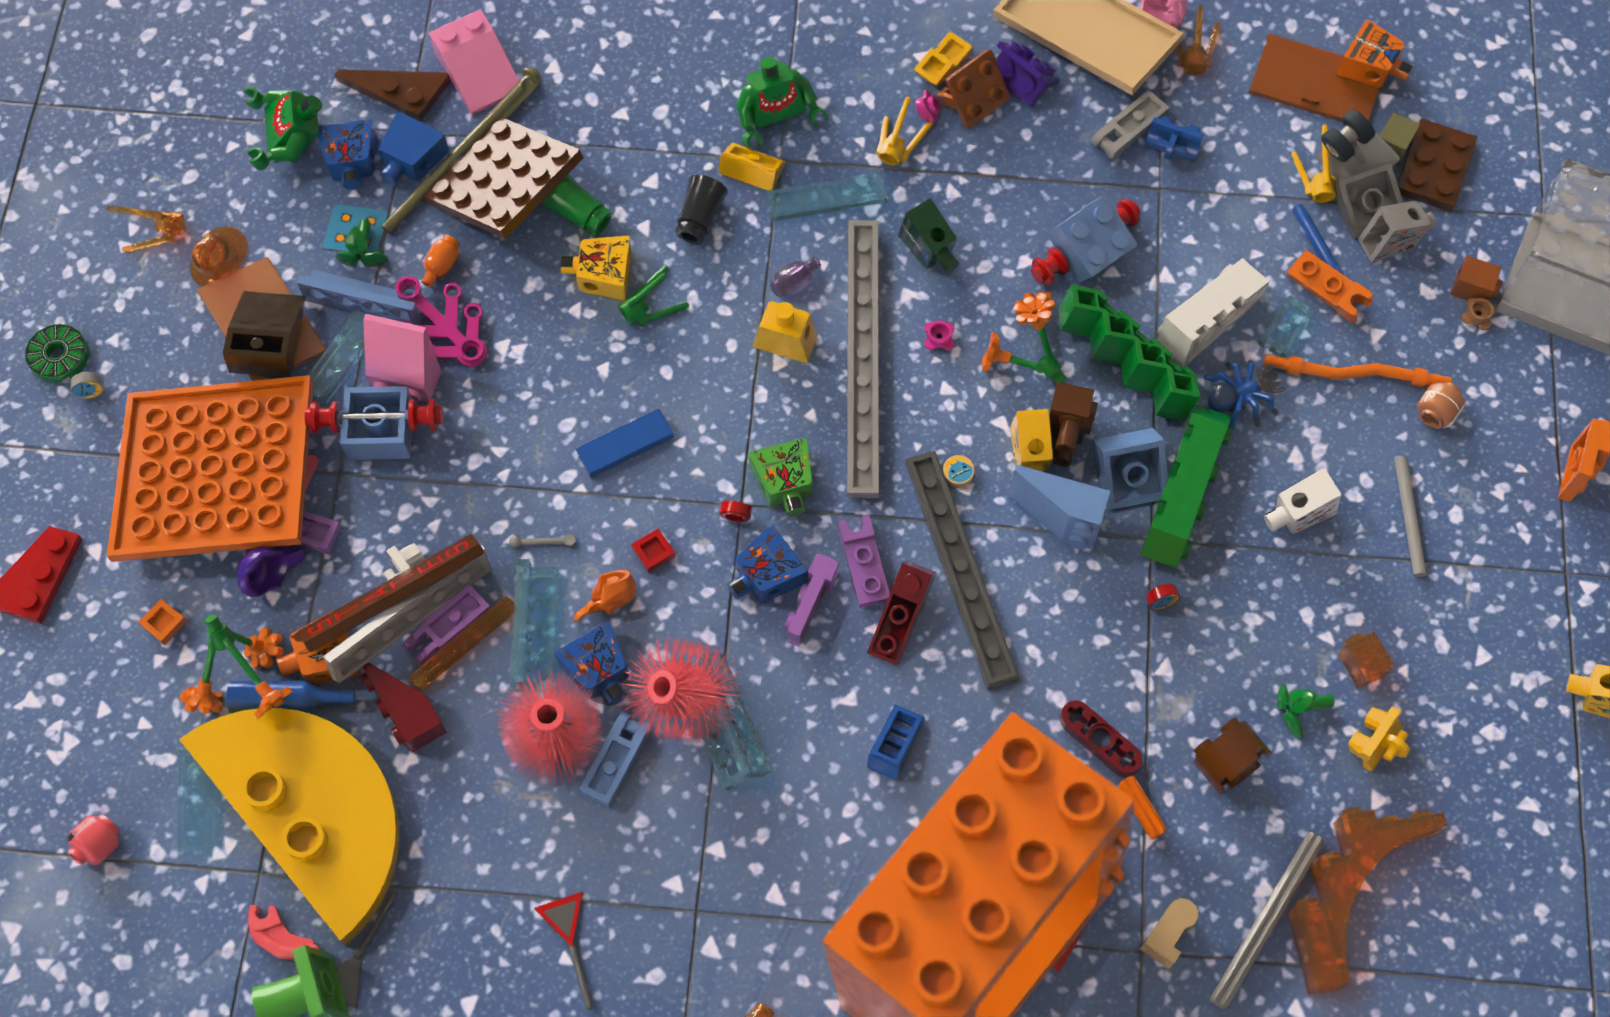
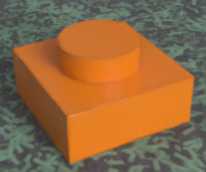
[138,599,188,646]

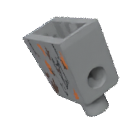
[1358,201,1436,263]

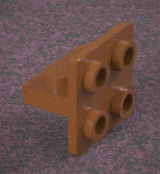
[936,49,1010,128]

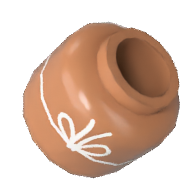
[1417,382,1465,429]

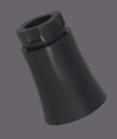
[675,174,728,244]

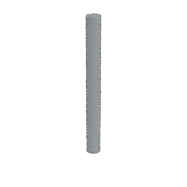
[1394,456,1427,577]

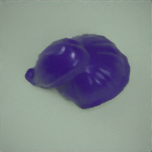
[237,546,306,598]

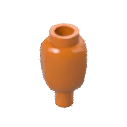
[421,235,460,288]

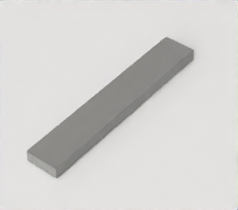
[323,545,492,684]

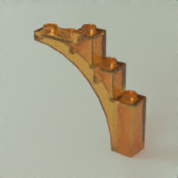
[1288,807,1447,995]

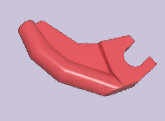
[248,905,319,961]

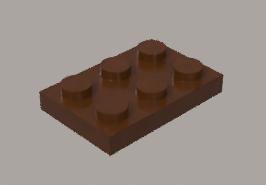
[1398,118,1478,212]

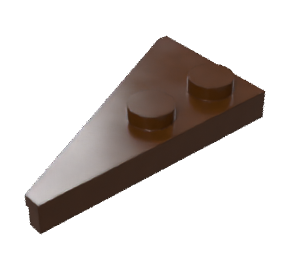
[334,69,451,121]

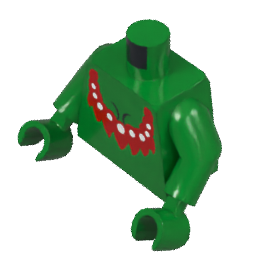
[736,57,829,149]
[244,87,322,170]

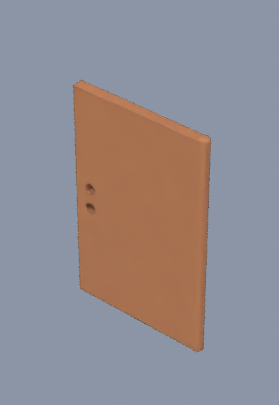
[197,257,327,381]

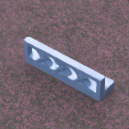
[297,270,427,325]

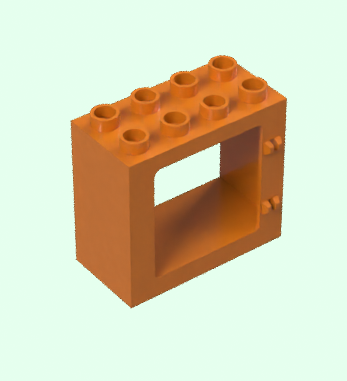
[822,711,1134,1017]

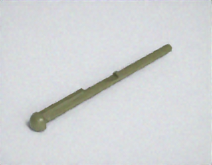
[381,67,542,234]

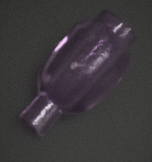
[770,257,821,298]

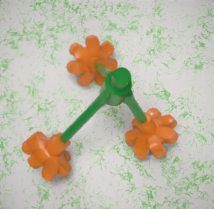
[981,291,1067,384]
[179,614,293,719]

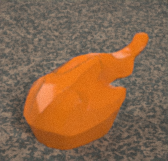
[574,570,636,622]

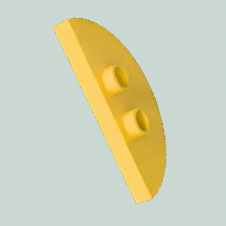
[179,708,400,946]

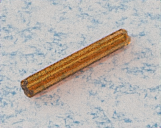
[409,596,517,691]

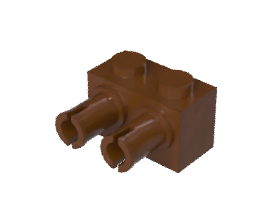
[1049,382,1098,467]

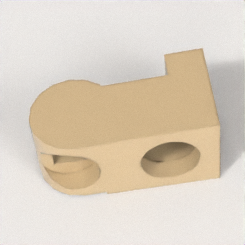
[1140,898,1198,969]

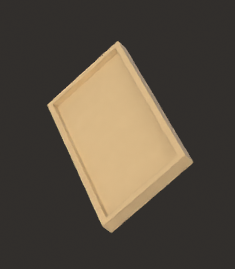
[993,0,1184,95]

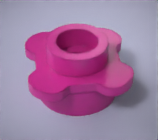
[916,90,941,123]
[924,321,955,351]

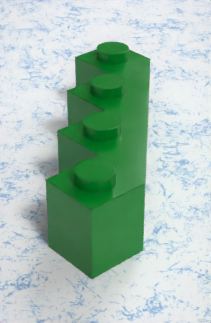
[1058,284,1200,421]
[1140,404,1233,568]

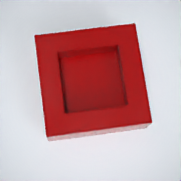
[631,528,676,573]

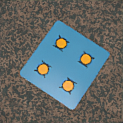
[322,204,388,252]

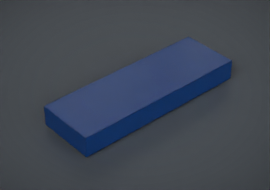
[576,409,674,478]

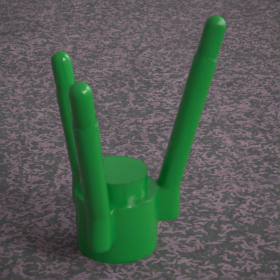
[617,265,689,327]

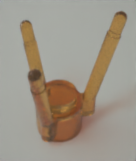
[1176,5,1220,75]
[107,205,185,252]

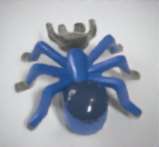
[1203,360,1285,431]

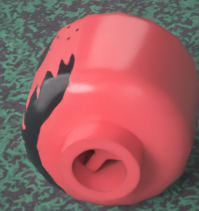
[67,814,120,866]

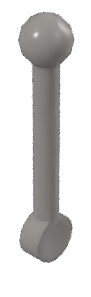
[509,534,576,548]

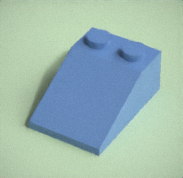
[1009,464,1110,550]

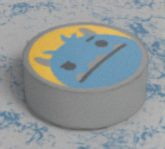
[71,372,104,399]

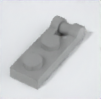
[1091,90,1170,161]

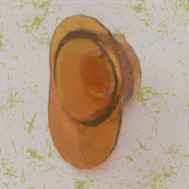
[190,227,247,287]

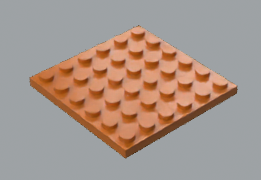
[107,375,314,562]

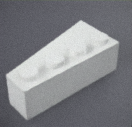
[1157,258,1270,369]

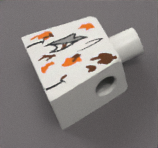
[1263,468,1341,534]

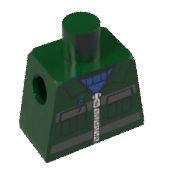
[898,198,960,274]

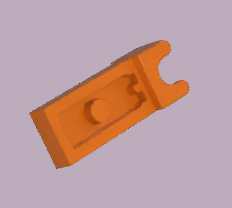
[1287,250,1373,323]

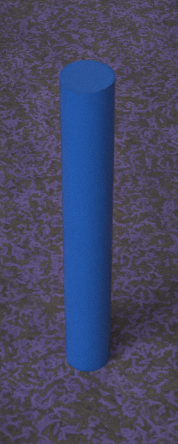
[1292,204,1345,276]

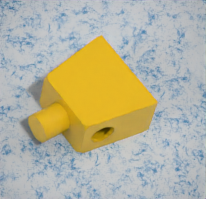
[753,301,817,364]

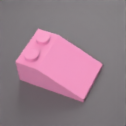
[429,9,519,115]
[363,314,441,403]

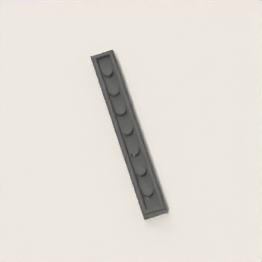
[905,451,1019,690]

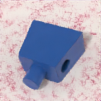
[378,111,449,185]

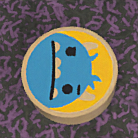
[943,455,974,488]

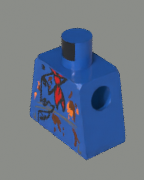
[317,119,377,190]
[727,524,808,603]
[553,621,629,705]

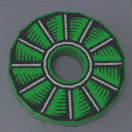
[25,324,89,383]

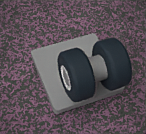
[1316,109,1400,181]

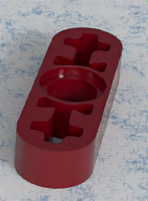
[1060,700,1142,778]

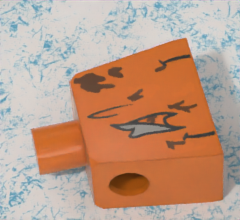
[277,610,362,685]

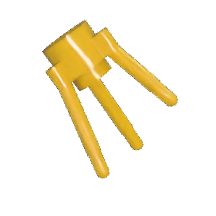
[876,97,934,166]
[1291,124,1337,203]

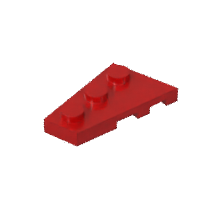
[0,526,82,624]

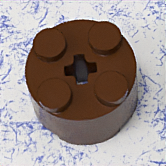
[1193,717,1272,795]

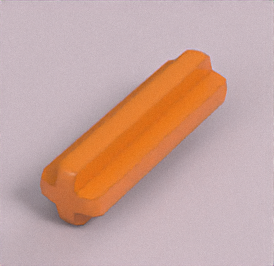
[1119,776,1167,840]

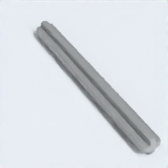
[1210,832,1324,1009]

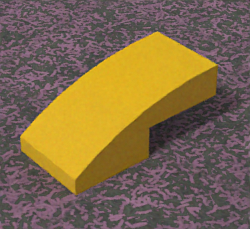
[914,31,973,87]

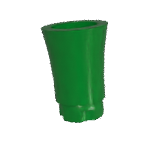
[544,174,612,236]

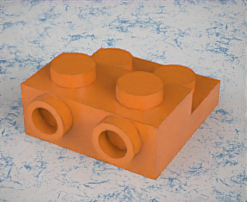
[1558,418,1610,502]

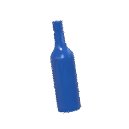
[226,681,356,713]

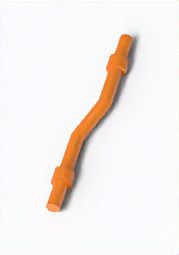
[1263,354,1452,387]

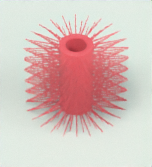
[622,637,744,743]
[497,668,603,787]

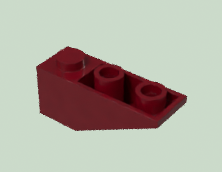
[867,560,937,665]
[360,662,447,752]

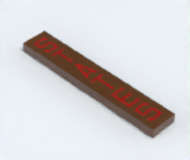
[298,534,484,652]

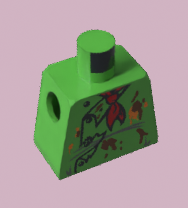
[748,437,812,517]

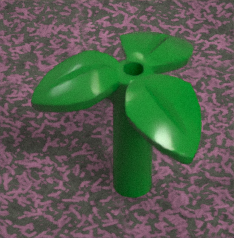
[336,219,388,267]
[1277,685,1335,739]

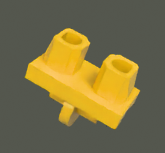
[1348,706,1410,772]

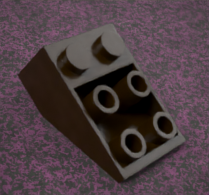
[223,291,306,377]

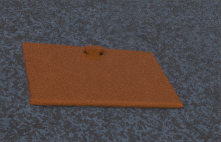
[1249,33,1379,122]

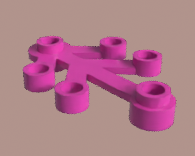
[396,276,487,368]

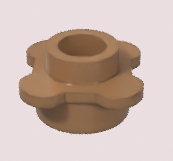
[1461,298,1496,330]

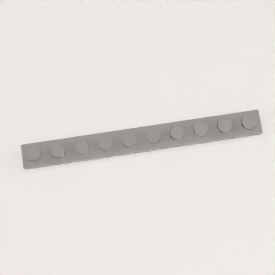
[847,220,879,498]

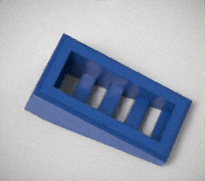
[867,704,925,780]

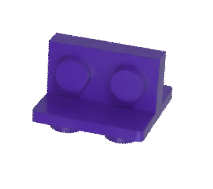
[996,41,1061,106]

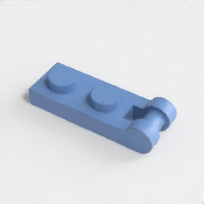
[579,711,652,808]

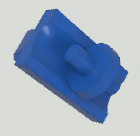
[1145,115,1204,162]

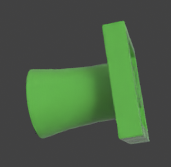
[252,945,350,1017]

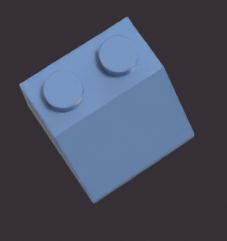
[1092,428,1168,510]

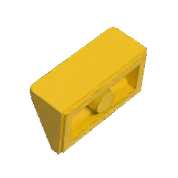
[718,143,785,191]

